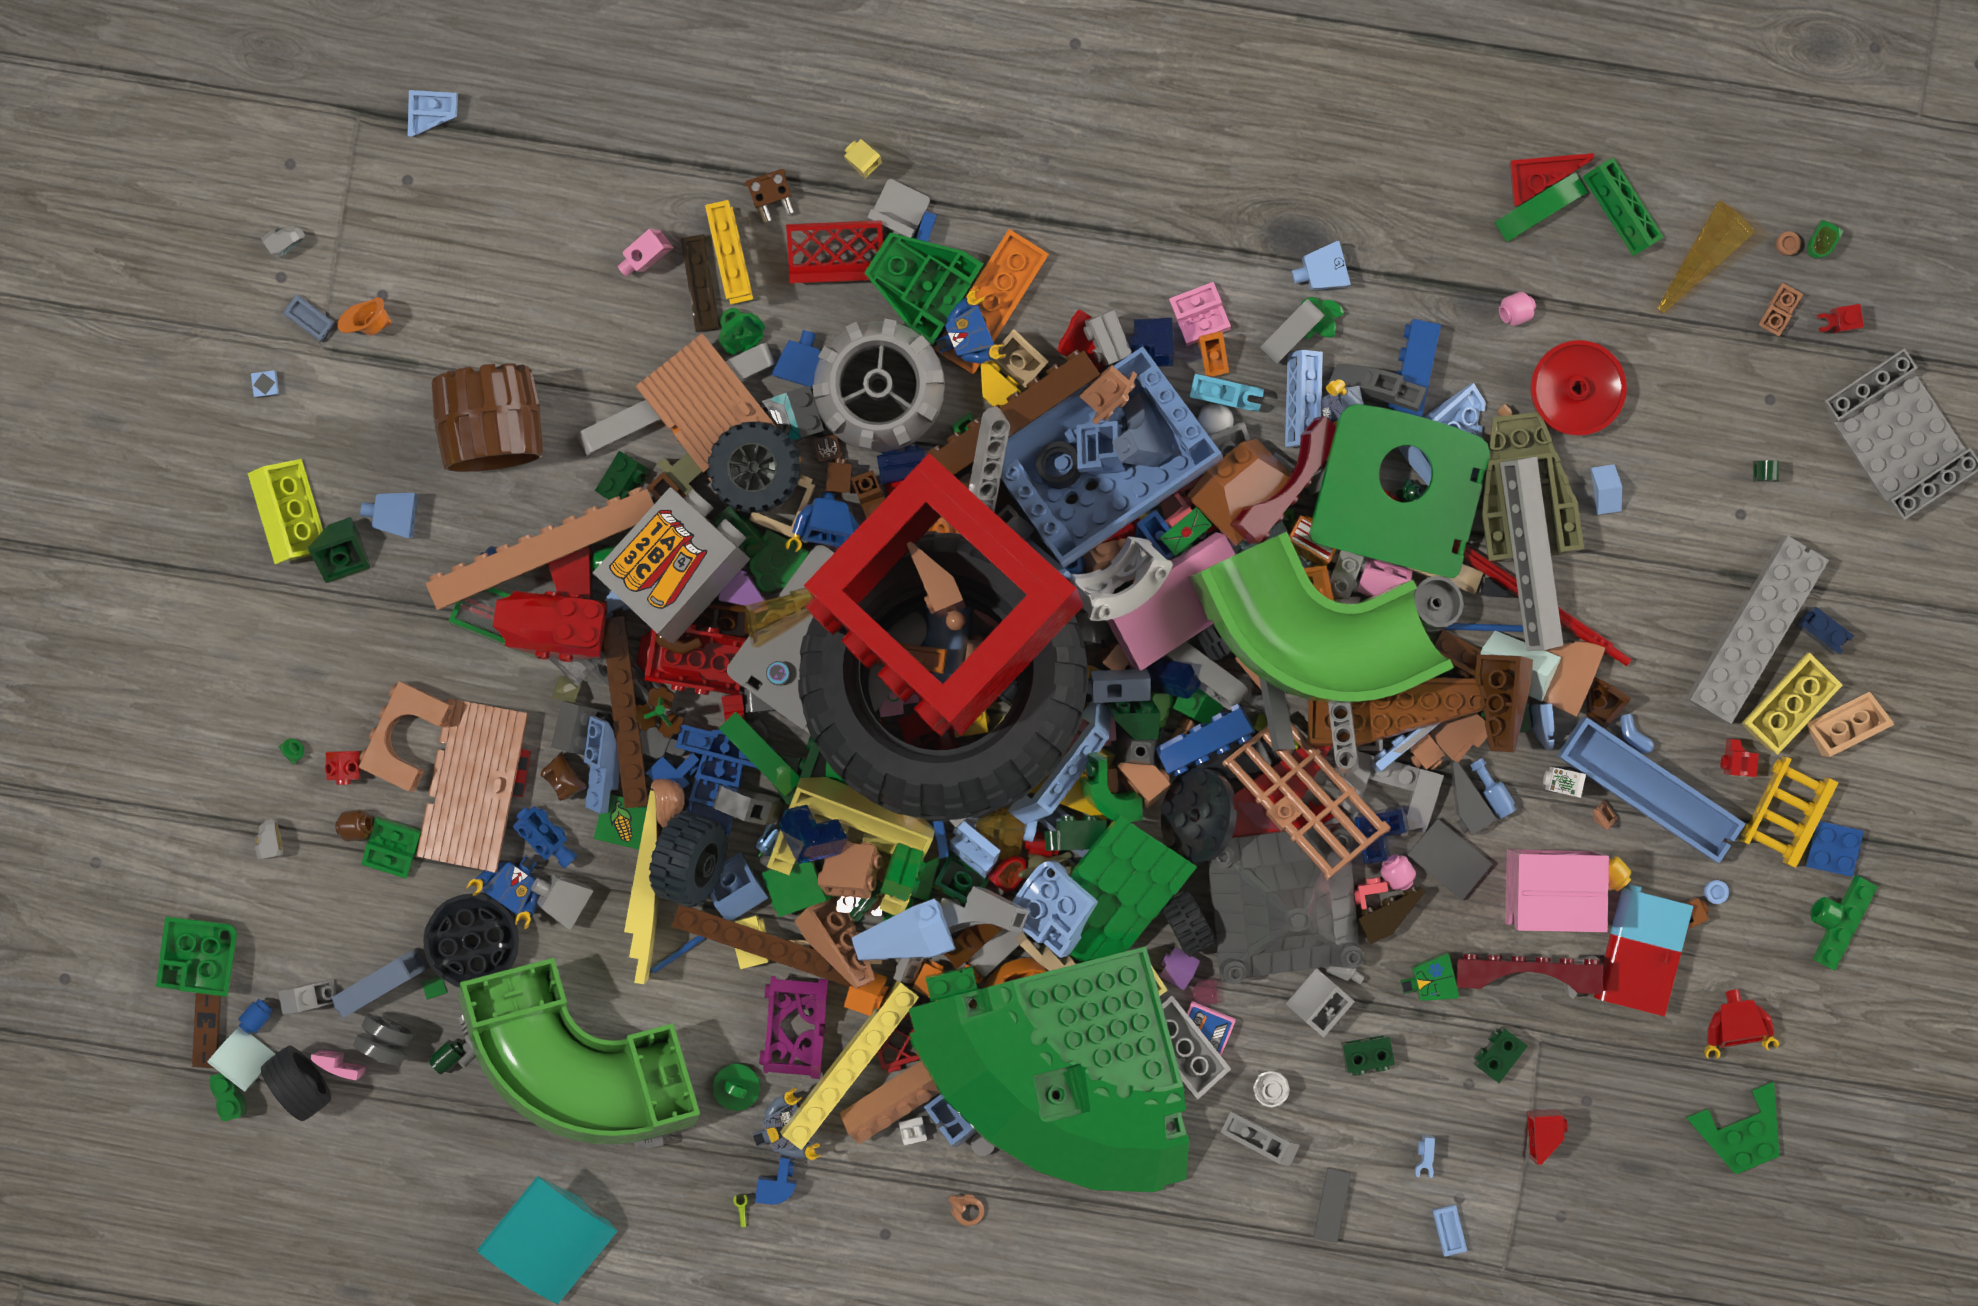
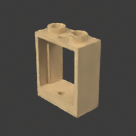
[749,474,816,538]

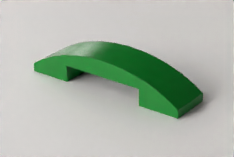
[1494,172,1588,243]
[719,712,800,796]

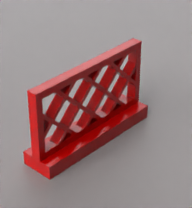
[786,220,883,283]

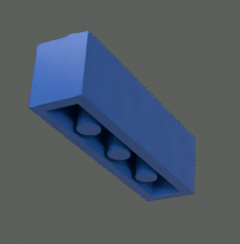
[1389,319,1441,417]

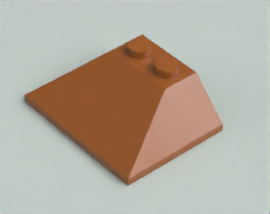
[1187,439,1306,547]

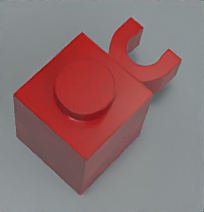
[1816,304,1864,334]

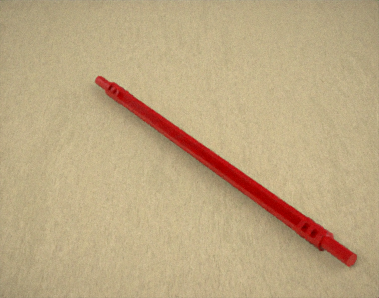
[1382,488,1632,667]

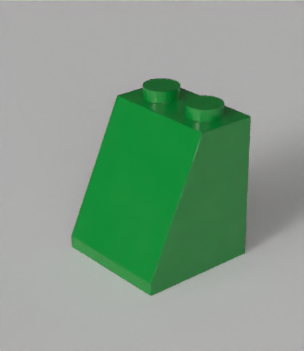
[762,848,835,917]

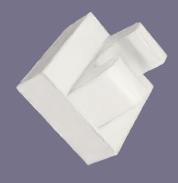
[899,1116,927,1145]

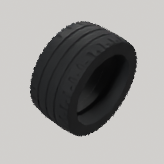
[261,1045,332,1121]

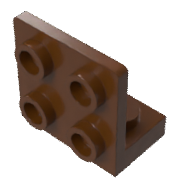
[1434,630,1481,679]

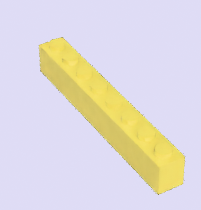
[780,980,919,1150]

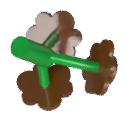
[634,686,684,739]

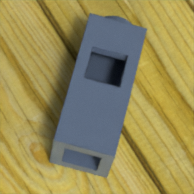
[1087,669,1151,703]

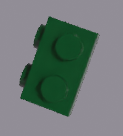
[595,451,650,500]
[798,735,826,778]

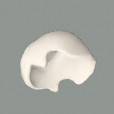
[1198,402,1234,435]
[1253,1071,1290,1108]

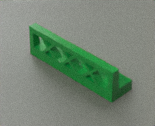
[1582,157,1664,256]

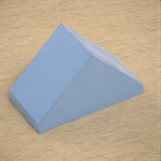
[1590,464,1622,515]

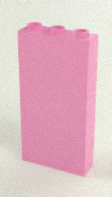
[1106,532,1235,671]

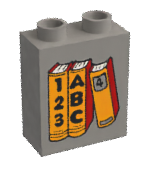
[593,487,750,644]

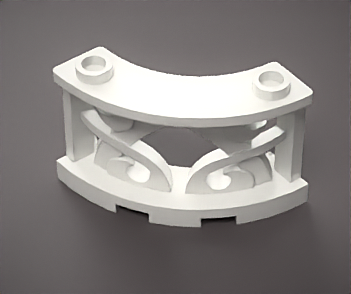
[1070,537,1173,621]

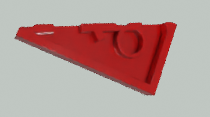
[1510,153,1594,207]

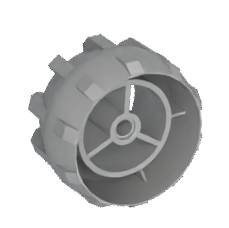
[812,318,945,452]

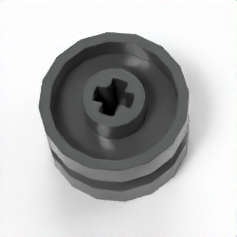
[1414,576,1464,634]
[353,1014,415,1066]

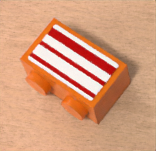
[1287,515,1336,566]

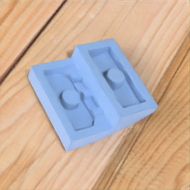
[949,821,1000,878]

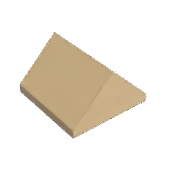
[992,329,1048,391]

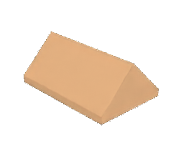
[1806,692,1894,757]

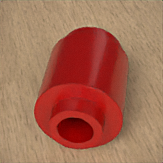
[1024,831,1058,857]

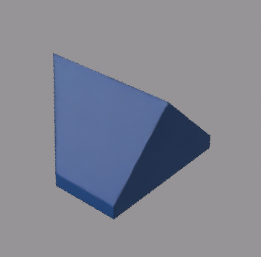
[1134,510,1174,560]

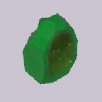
[1807,219,1843,259]

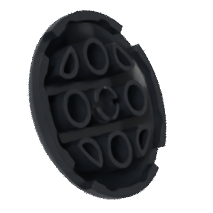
[423,893,519,988]

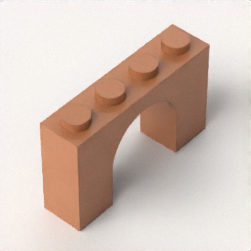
[359,681,455,792]

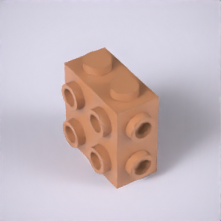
[818,840,882,899]

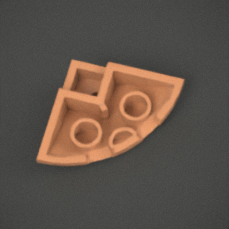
[1543,641,1605,716]

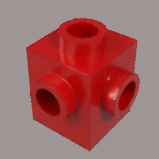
[325,751,361,785]

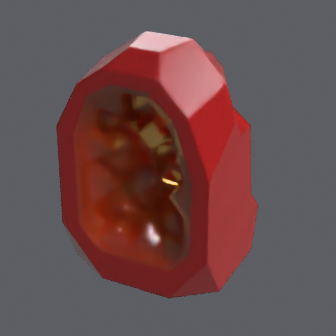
[988,856,1027,894]

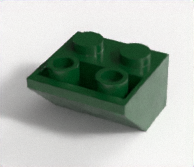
[1104,696,1161,740]

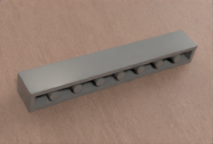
[1500,456,1563,651]

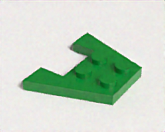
[1685,1081,1780,1175]

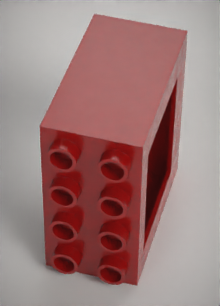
[803,453,1084,736]

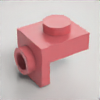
[1165,493,1192,528]
[1354,877,1388,910]

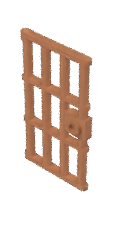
[1222,718,1391,880]

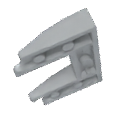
[1336,751,1444,836]

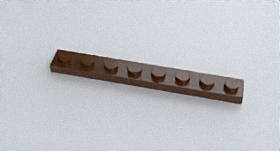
[603,616,649,809]
[671,904,851,987]

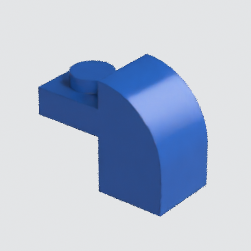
[646,753,701,788]
[755,1155,797,1205]

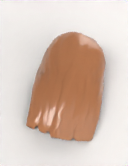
[651,778,684,831]

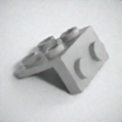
[867,179,930,238]

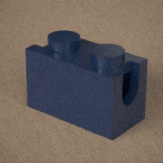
[1796,607,1854,655]

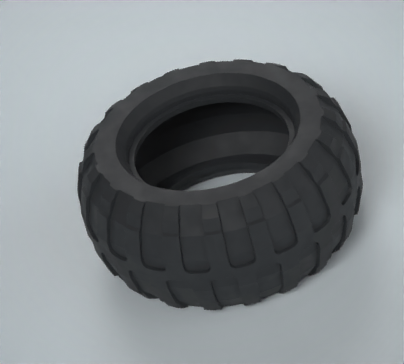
[798,531,1088,821]

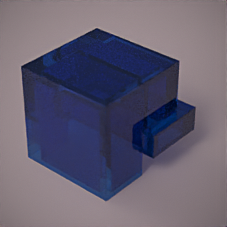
[1130,318,1174,367]

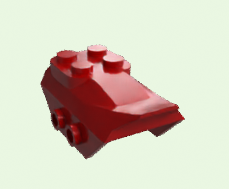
[493,591,608,662]
[637,625,748,695]

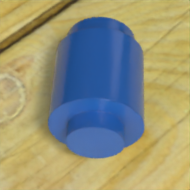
[238,998,273,1035]

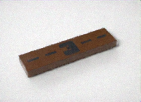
[192,993,221,1068]

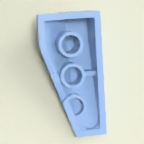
[852,899,955,961]

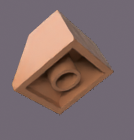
[1117,763,1170,811]

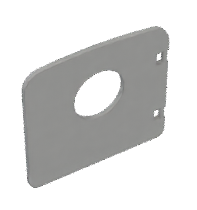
[727,545,927,734]

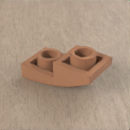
[1758,282,1803,336]

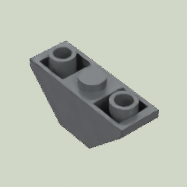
[713,785,785,825]

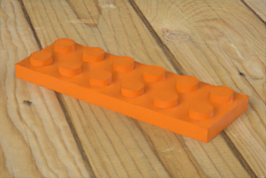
[933,229,1049,375]

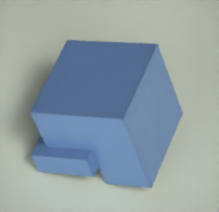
[1076,421,1126,475]

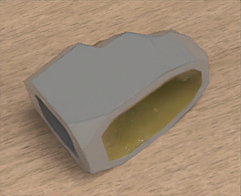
[255,819,283,859]

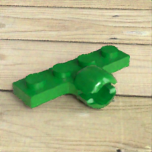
[1810,875,1878,971]

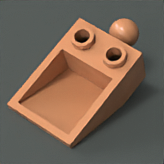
[906,542,966,631]

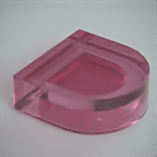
[1193,979,1218,1005]

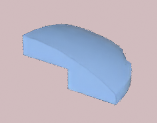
[1529,703,1554,751]

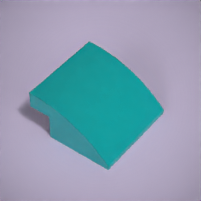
[477,1176,618,1304]

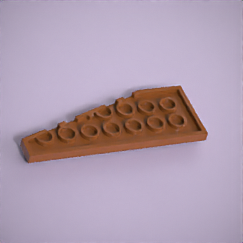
[1307,678,1484,747]

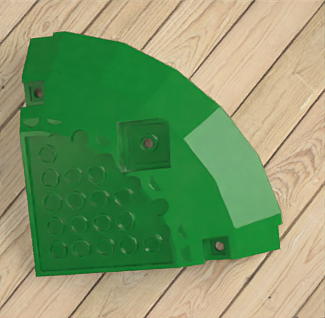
[909,946,1189,1193]

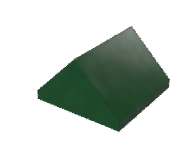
[933,852,990,904]

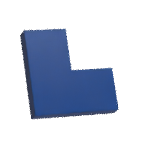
[933,821,949,858]

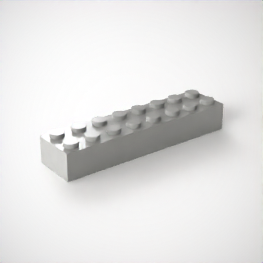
[1685,536,1829,724]

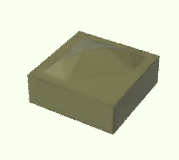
[552,676,582,704]

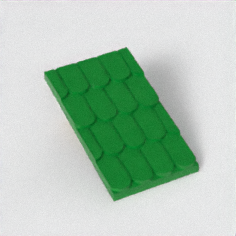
[1069,815,1197,963]

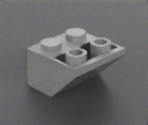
[1285,968,1355,1038]

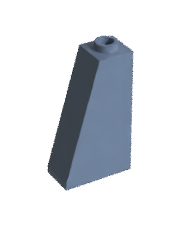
[331,948,429,1018]

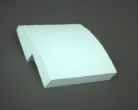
[208,1027,275,1092]

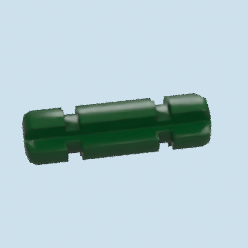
[849,880,883,922]

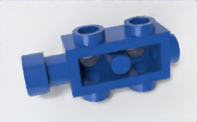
[513,806,578,869]

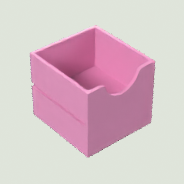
[1505,849,1609,932]

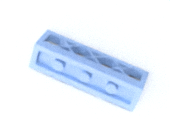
[1285,350,1323,448]

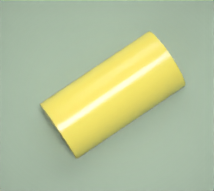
[1742,652,1842,755]

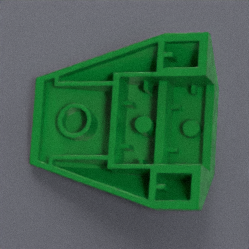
[865,233,983,345]

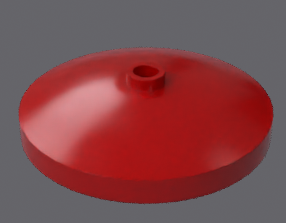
[1530,340,1627,436]

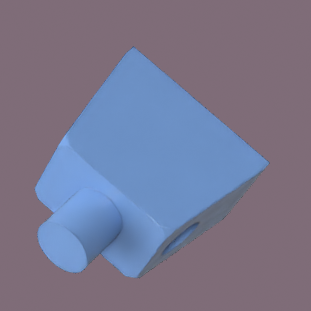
[360,493,419,539]

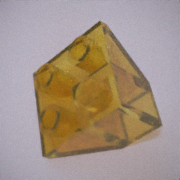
[976,807,1024,861]

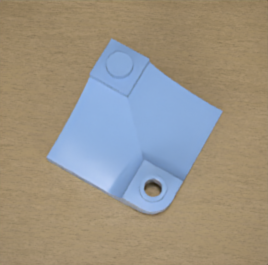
[1012,861,1098,958]

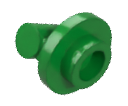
[278,738,304,765]

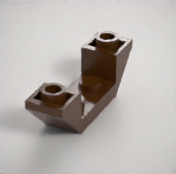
[851,470,885,519]

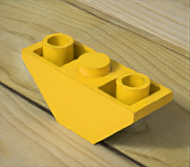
[981,360,1022,407]

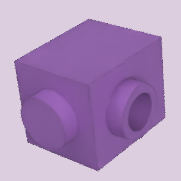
[1159,947,1200,990]

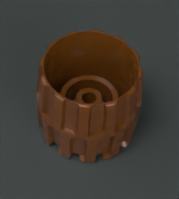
[431,363,543,472]

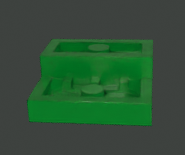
[361,816,421,879]

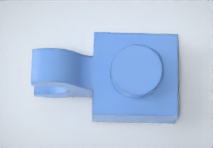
[1415,1135,1435,1178]

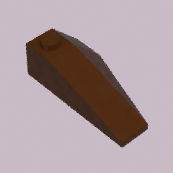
[1475,654,1533,753]

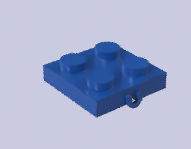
[1804,821,1864,877]

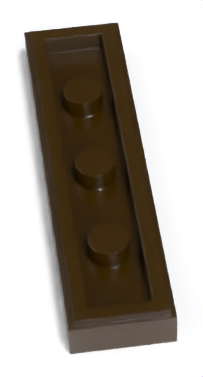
[681,234,720,332]

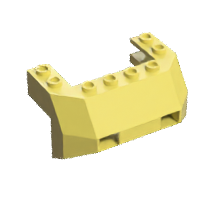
[767,777,935,915]

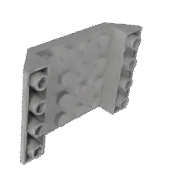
[1824,348,1978,520]

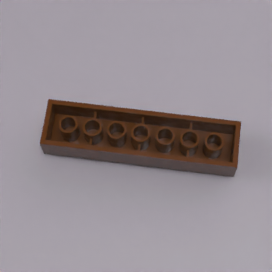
[927,350,1100,475]

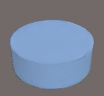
[1704,880,1729,904]

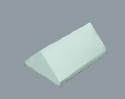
[1480,631,1561,701]

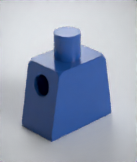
[772,330,821,388]

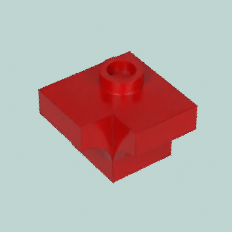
[1720,738,1759,777]

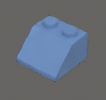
[710,852,768,921]

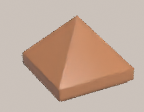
[1593,800,1618,830]

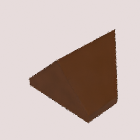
[1586,677,1631,729]

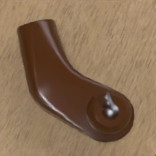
[656,634,702,654]

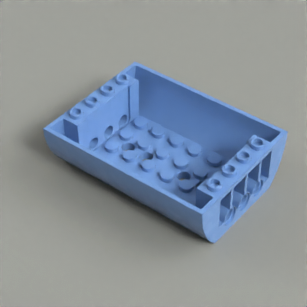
[1000,346,1223,569]

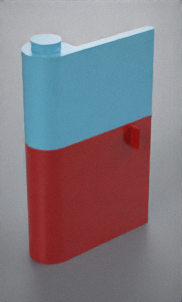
[1594,884,1693,1017]

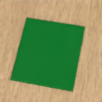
[421,976,447,1000]

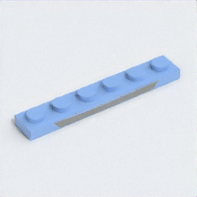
[1371,677,1475,772]

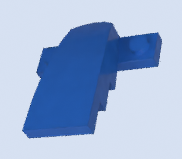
[676,725,775,836]

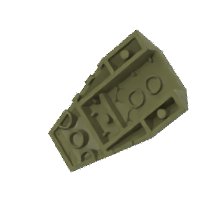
[1482,412,1584,562]

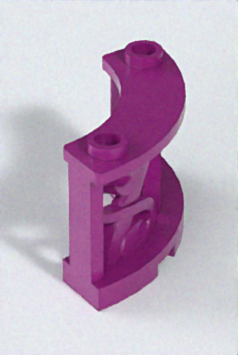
[759,976,828,1079]

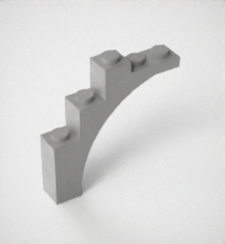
[894,886,1030,984]

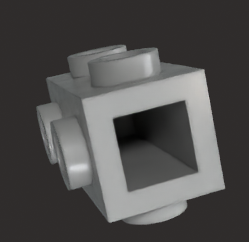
[1328,549,1367,600]

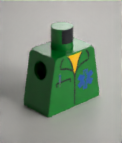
[1400,952,1460,1001]

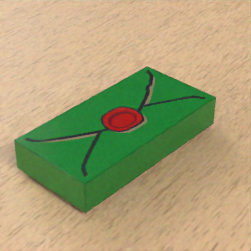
[1160,507,1212,556]

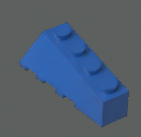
[1155,703,1256,777]

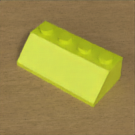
[247,459,323,564]

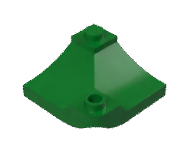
[156,916,237,997]

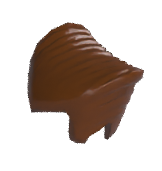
[540,751,588,801]

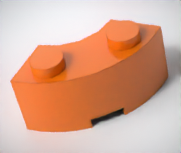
[982,958,1046,989]

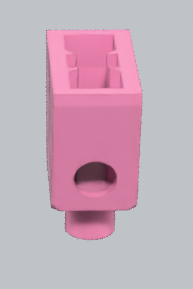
[618,229,674,277]

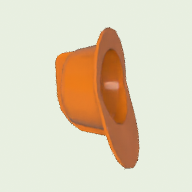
[338,297,391,336]

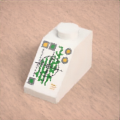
[1543,767,1586,798]

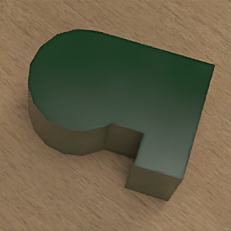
[1753,460,1779,482]

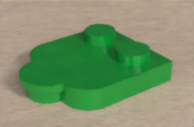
[750,528,810,593]

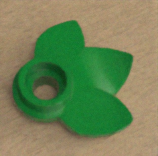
[1300,297,1344,340]

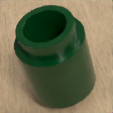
[429,1040,465,1075]

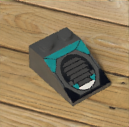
[758,385,824,442]

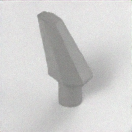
[1325,965,1365,984]

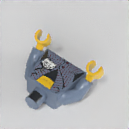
[1321,380,1363,426]
[753,1087,822,1160]

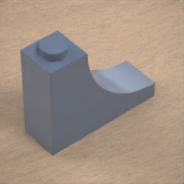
[1112,393,1172,467]

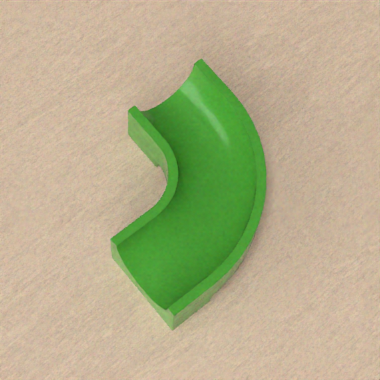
[1189,532,1454,703]
[458,958,700,1145]

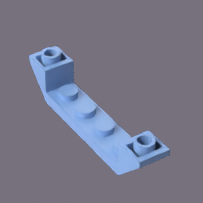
[1008,701,1111,824]

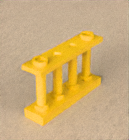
[705,200,754,305]
[1740,756,1838,868]

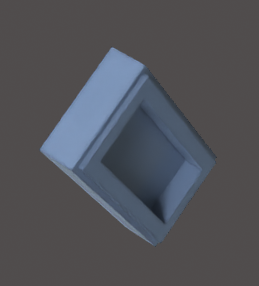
[283,294,336,342]

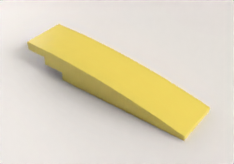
[624,790,661,984]

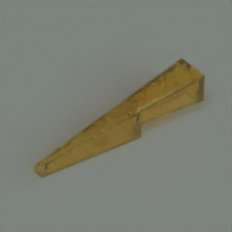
[1656,200,1756,314]
[745,588,813,647]

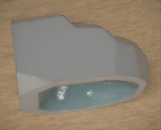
[261,226,305,259]

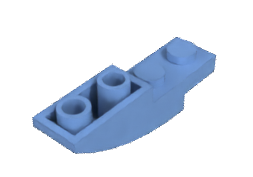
[584,716,619,814]

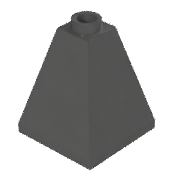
[1113,724,1164,770]

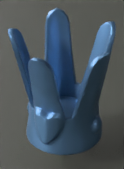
[755,823,778,857]

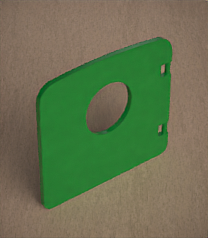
[1309,404,1490,578]

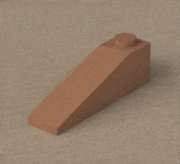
[794,896,875,989]

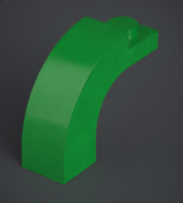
[1080,752,1143,822]

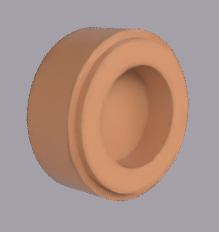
[1775,231,1801,256]

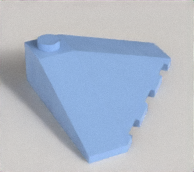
[1398,383,1486,486]

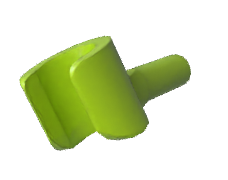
[733,1194,749,1227]

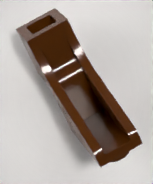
[944,892,1015,969]

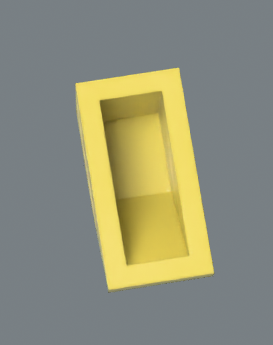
[844,139,882,179]

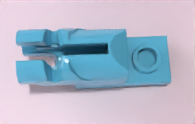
[1189,374,1264,412]

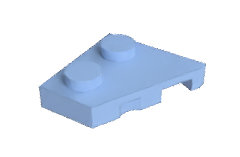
[408,90,458,137]

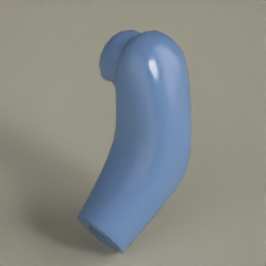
[1620,714,1654,753]

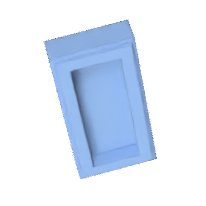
[1432,1204,1467,1257]

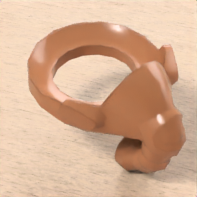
[949,1194,984,1226]

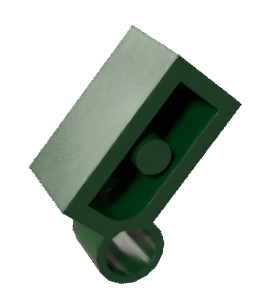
[1045,816,1106,851]

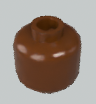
[335,809,373,842]

